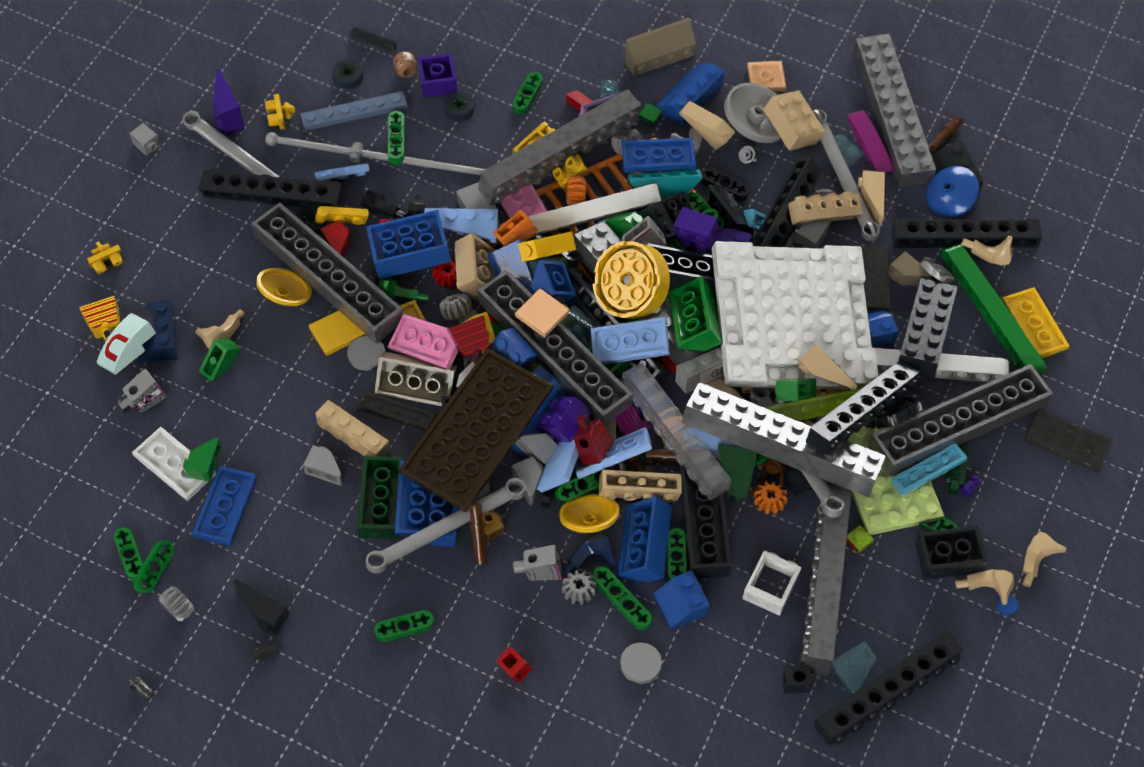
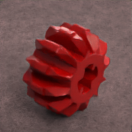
[432,258,457,289]

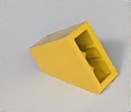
[518,232,576,262]

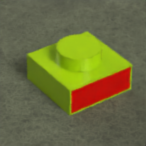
[846,525,874,554]

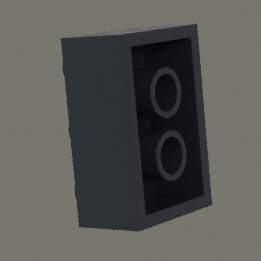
[915,526,988,580]

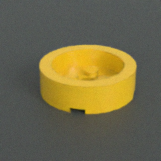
[593,241,670,319]

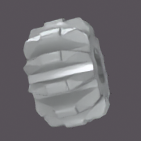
[611,128,642,154]
[439,293,472,321]
[562,569,596,606]
[159,586,194,621]

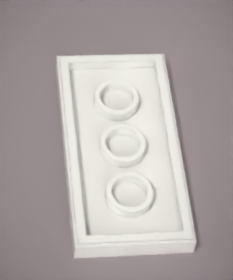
[132,427,216,501]

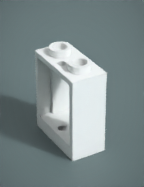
[743,551,801,616]

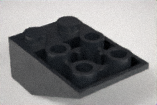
[637,192,693,241]

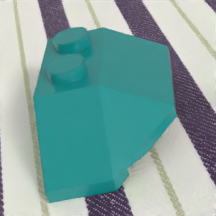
[628,169,702,199]

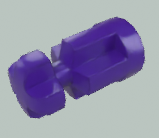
[960,475,982,497]

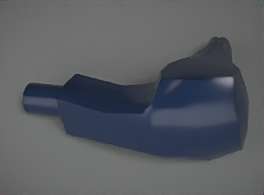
[562,532,617,577]

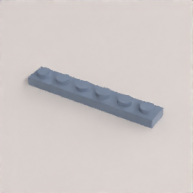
[300,91,407,131]

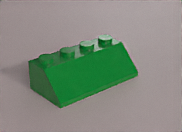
[669,276,722,351]

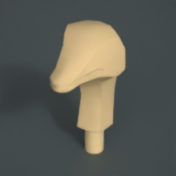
[961,236,1013,265]
[195,309,245,349]
[1023,532,1067,587]
[955,570,1014,605]

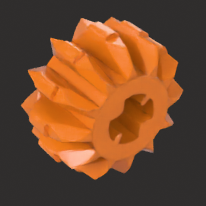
[566,176,586,206]
[753,481,787,515]

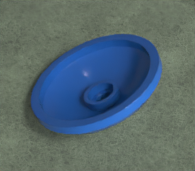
[926,166,980,218]

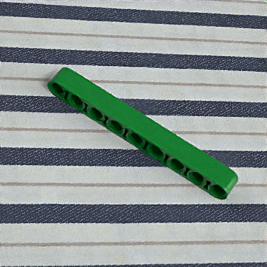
[942,244,1047,375]

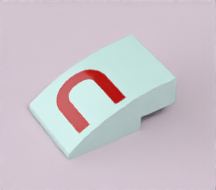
[97,313,156,375]

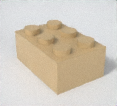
[763,90,825,151]
[454,233,495,301]

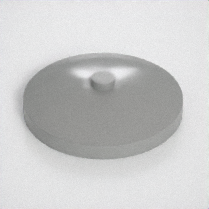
[724,83,781,143]

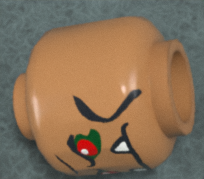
[393,52,418,78]

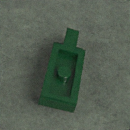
[944,445,969,495]

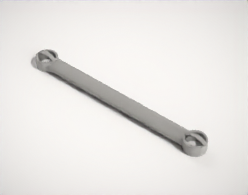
[813,109,880,241]
[183,111,292,192]
[750,387,844,518]
[366,478,526,574]

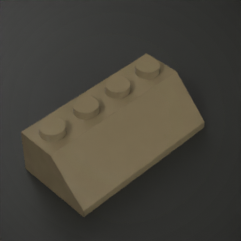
[625,18,696,77]
[374,352,459,406]

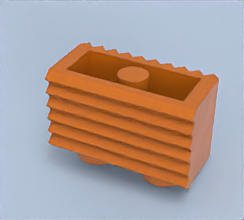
[493,210,538,247]

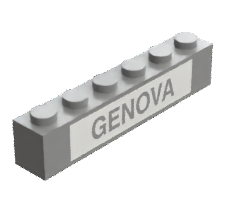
[675,346,724,394]

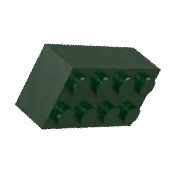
[357,456,404,539]

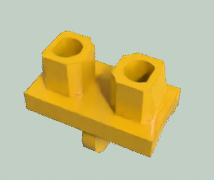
[265,94,295,130]
[552,154,587,189]
[87,241,123,274]

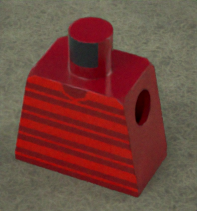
[447,315,489,364]
[573,415,614,466]

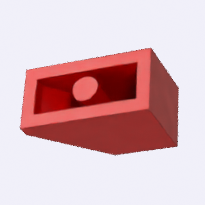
[321,220,351,257]

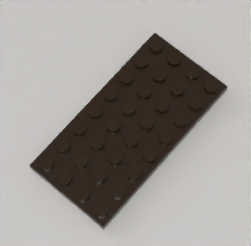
[399,348,553,513]

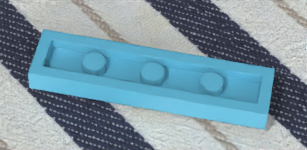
[891,443,967,497]

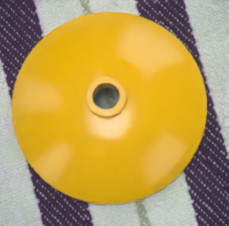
[256,268,312,307]
[559,494,620,533]

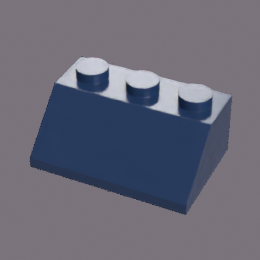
[136,299,178,364]

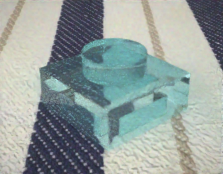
[601,80,618,98]

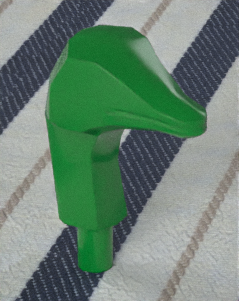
[378,279,430,303]

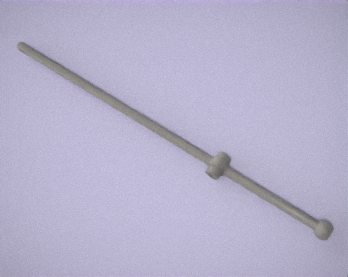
[265,132,541,185]

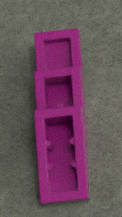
[847,110,894,174]

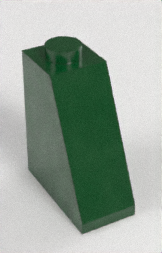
[718,443,758,501]

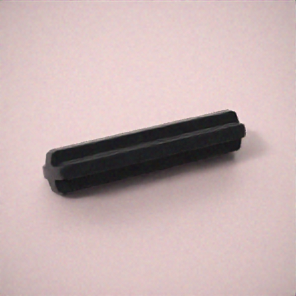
[349,27,397,52]

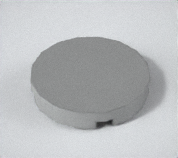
[921,257,954,285]
[347,336,385,371]
[620,642,662,684]

